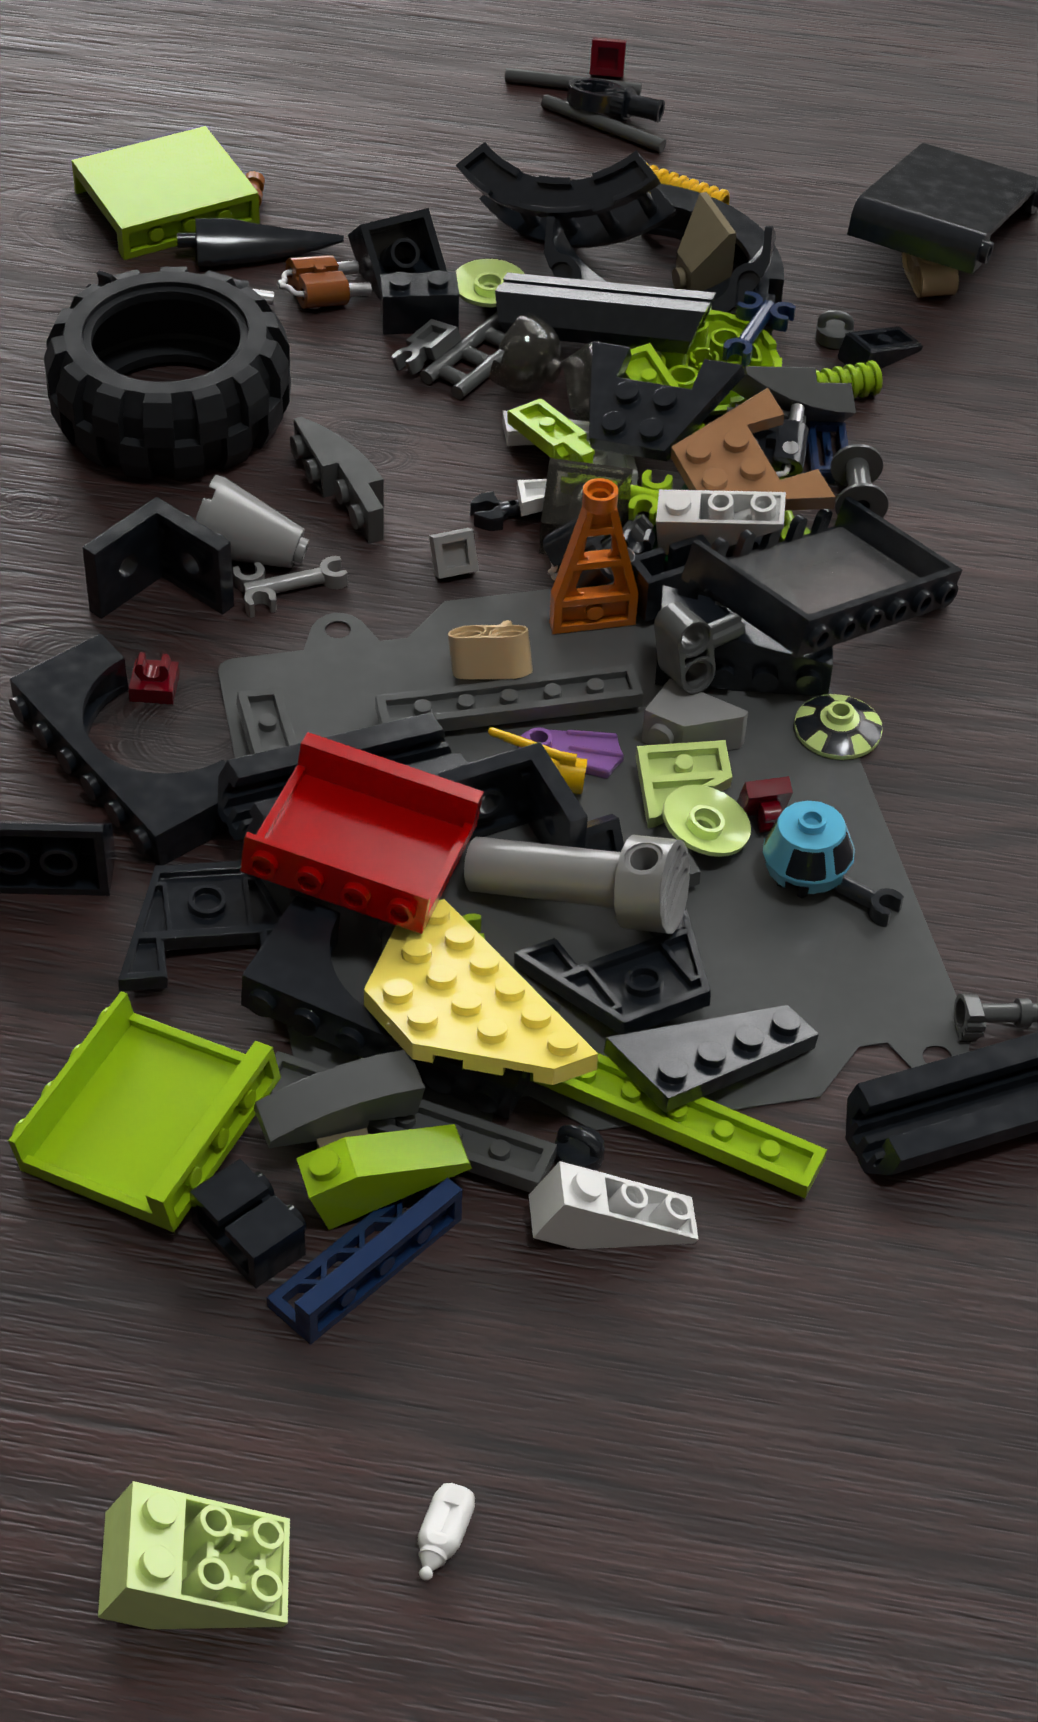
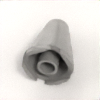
[196,475,310,568]

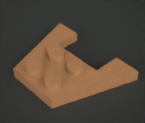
[671,388,835,511]

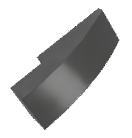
[732,366,856,422]
[254,1050,425,1148]

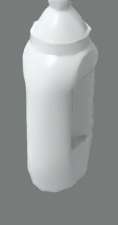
[418,1483,475,1581]

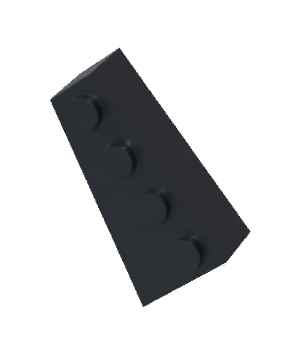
[655,585,833,696]

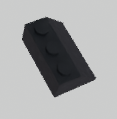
[0,820,116,896]

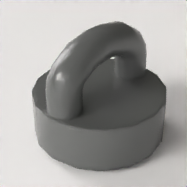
[815,310,854,349]

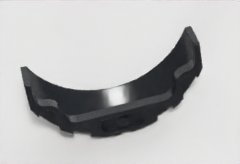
[544,216,776,313]

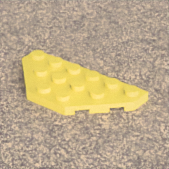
[364,899,598,1085]

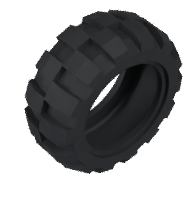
[44,267,291,480]

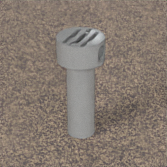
[464,835,690,934]

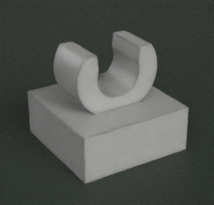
[429,528,479,579]

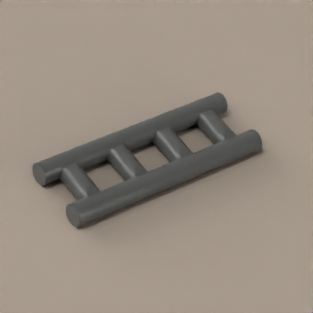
[420,312,536,400]

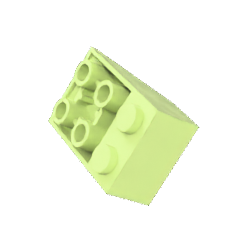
[98,1481,290,1630]

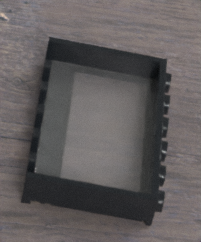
[681,496,963,658]

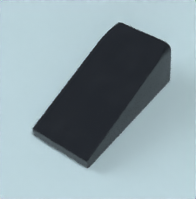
[838,326,923,369]

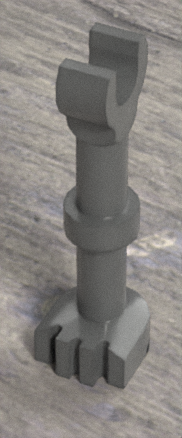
[954,993,1038,1041]

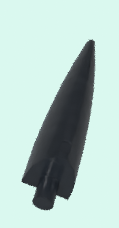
[177,218,344,266]

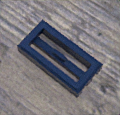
[806,421,849,483]

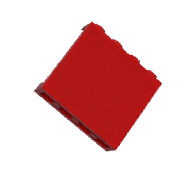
[240,732,484,934]

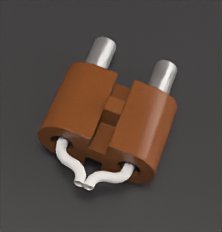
[277,255,372,309]

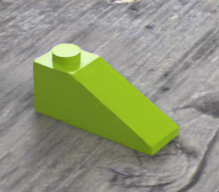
[296,1124,472,1230]

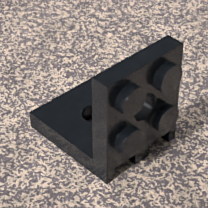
[82,497,234,619]
[438,742,588,848]

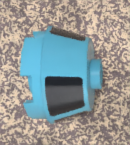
[762,800,855,894]

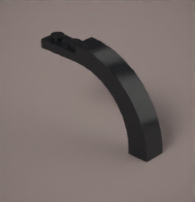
[645,184,784,336]

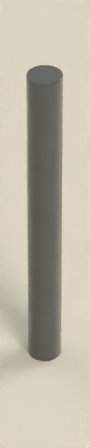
[505,68,642,95]
[541,94,666,153]

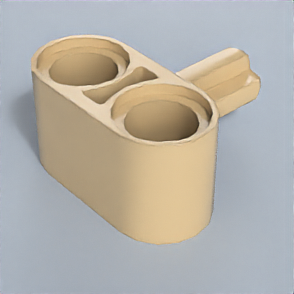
[902,252,959,298]
[448,620,533,679]

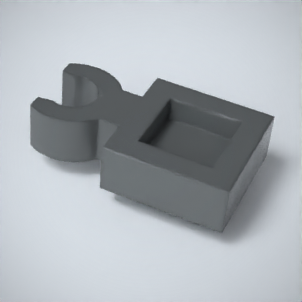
[392,319,462,375]

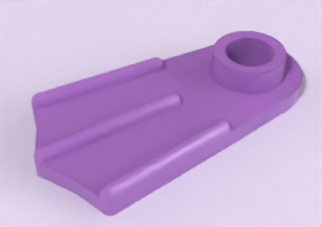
[518,727,624,778]

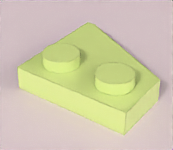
[635,740,733,828]

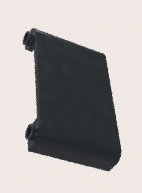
[847,142,1038,274]

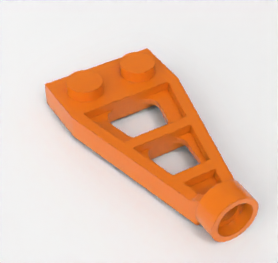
[549,478,638,634]

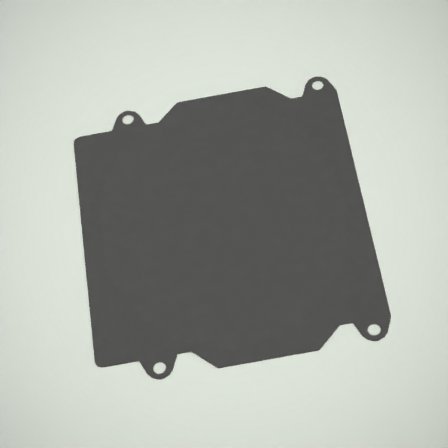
[218,579,970,1131]

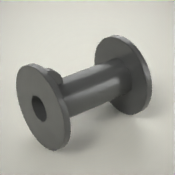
[830,444,889,518]

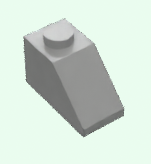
[642,679,748,750]

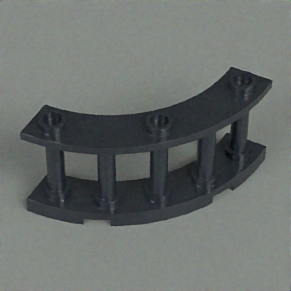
[456,142,678,248]

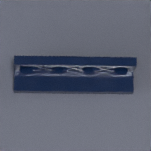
[266,1178,462,1345]

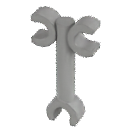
[233,556,348,618]

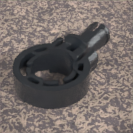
[566,78,665,123]

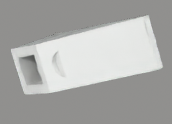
[656,489,786,555]
[529,1161,698,1249]

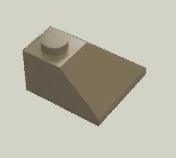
[672,192,736,291]

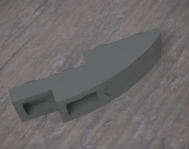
[290,417,384,544]

